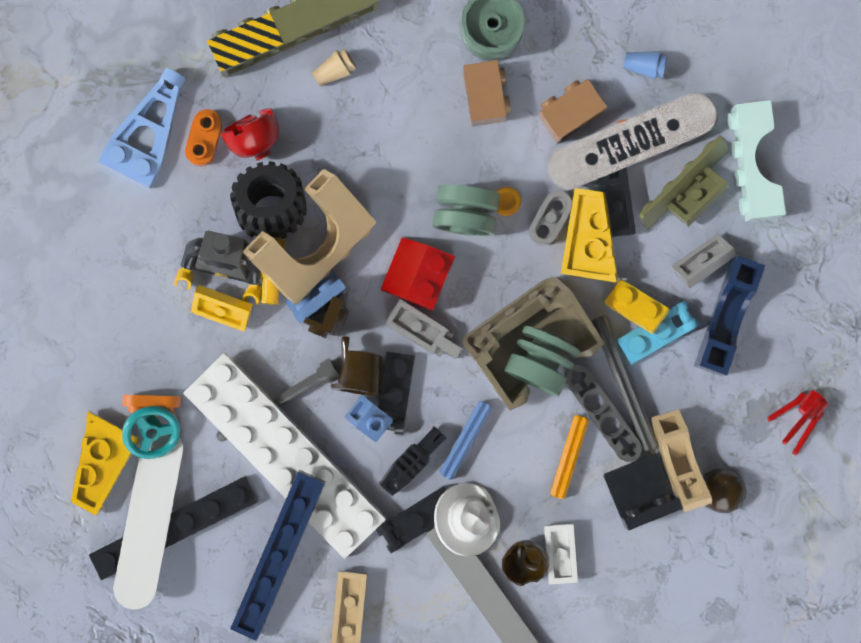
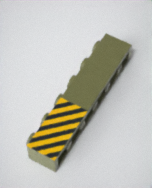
[207,0,380,78]

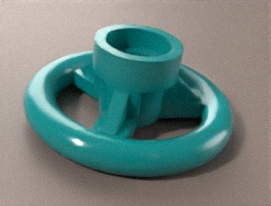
[122,406,181,459]

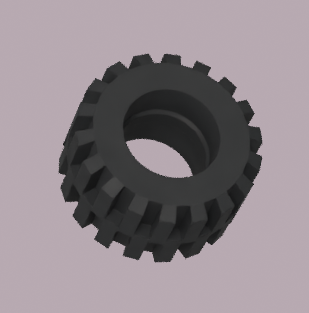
[230,161,307,239]

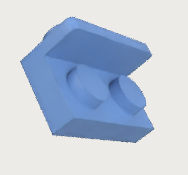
[286,269,348,325]

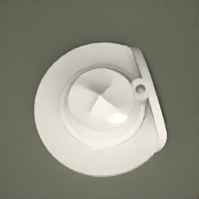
[434,483,500,556]

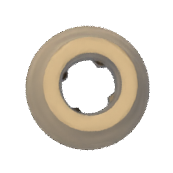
[312,49,356,86]

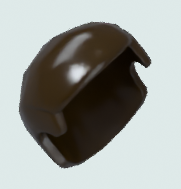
[703,468,746,514]
[502,540,549,586]

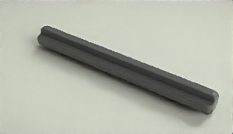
[592,315,658,451]

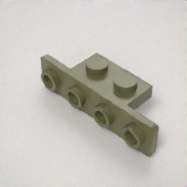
[639,135,729,229]

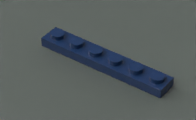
[230,470,326,641]

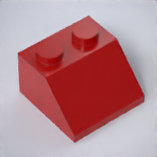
[380,237,455,312]

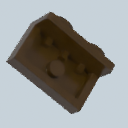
[303,296,350,338]

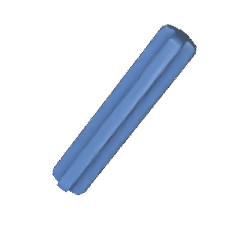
[440,401,492,480]

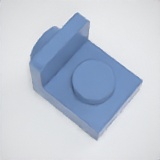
[345,395,393,442]

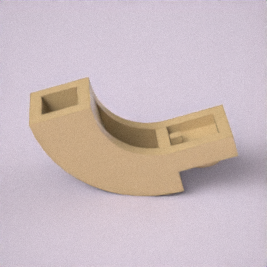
[651,409,712,512]

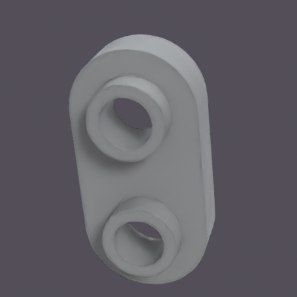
[529,191,572,245]

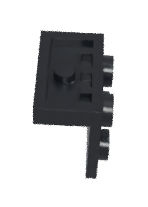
[603,453,683,531]

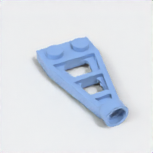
[98,68,186,188]

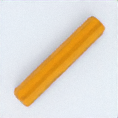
[550,415,589,499]

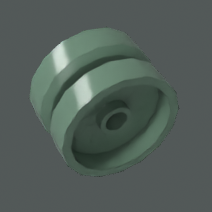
[461,0,525,61]
[432,184,500,236]

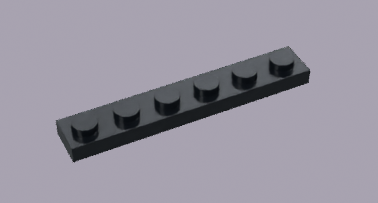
[89,476,258,580]

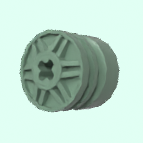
[504,326,580,397]

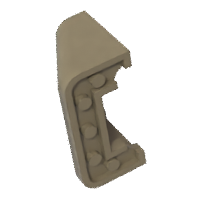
[462,277,605,411]

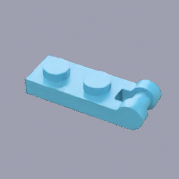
[617,300,700,365]

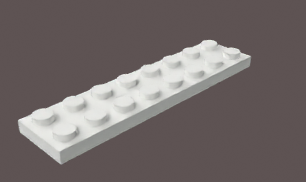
[183,352,387,559]

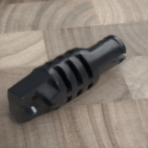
[379,426,447,496]

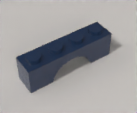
[694,256,766,376]

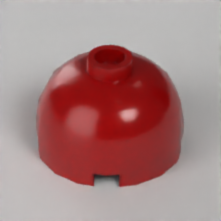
[220,108,280,161]

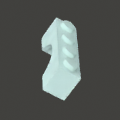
[728,100,786,222]

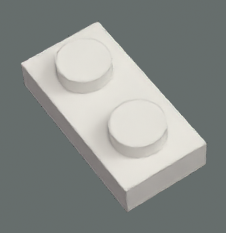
[544,523,578,585]

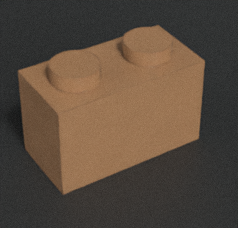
[463,60,511,127]
[538,79,607,144]

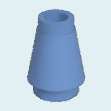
[624,51,667,80]

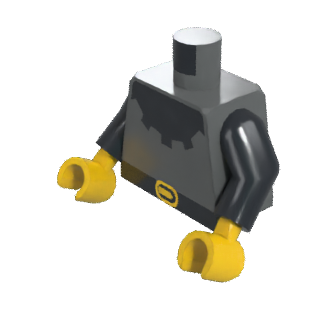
[174,230,262,305]

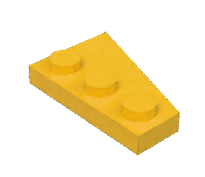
[561,188,619,283]
[71,411,140,516]

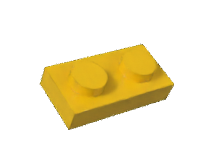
[604,279,669,335]
[191,285,253,332]

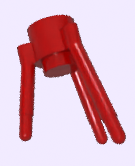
[767,390,829,456]

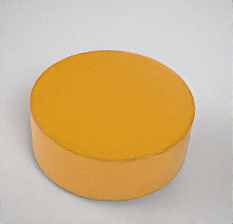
[496,187,521,216]

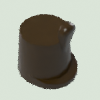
[331,336,382,396]

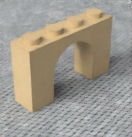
[242,169,377,305]

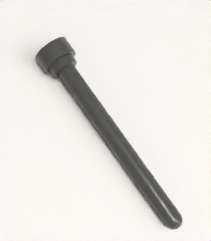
[216,358,340,442]

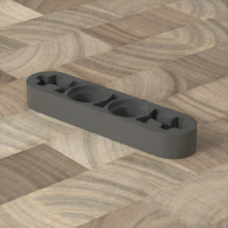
[565,365,642,462]

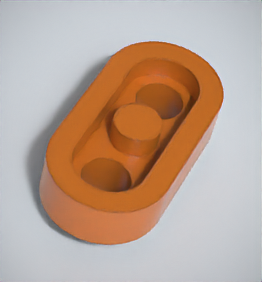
[185,109,223,167]
[122,395,181,414]

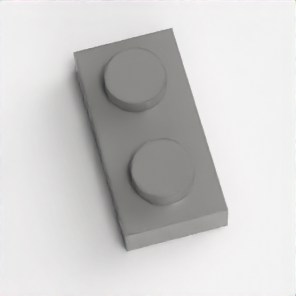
[671,234,737,288]

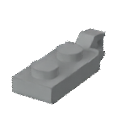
[385,299,462,359]

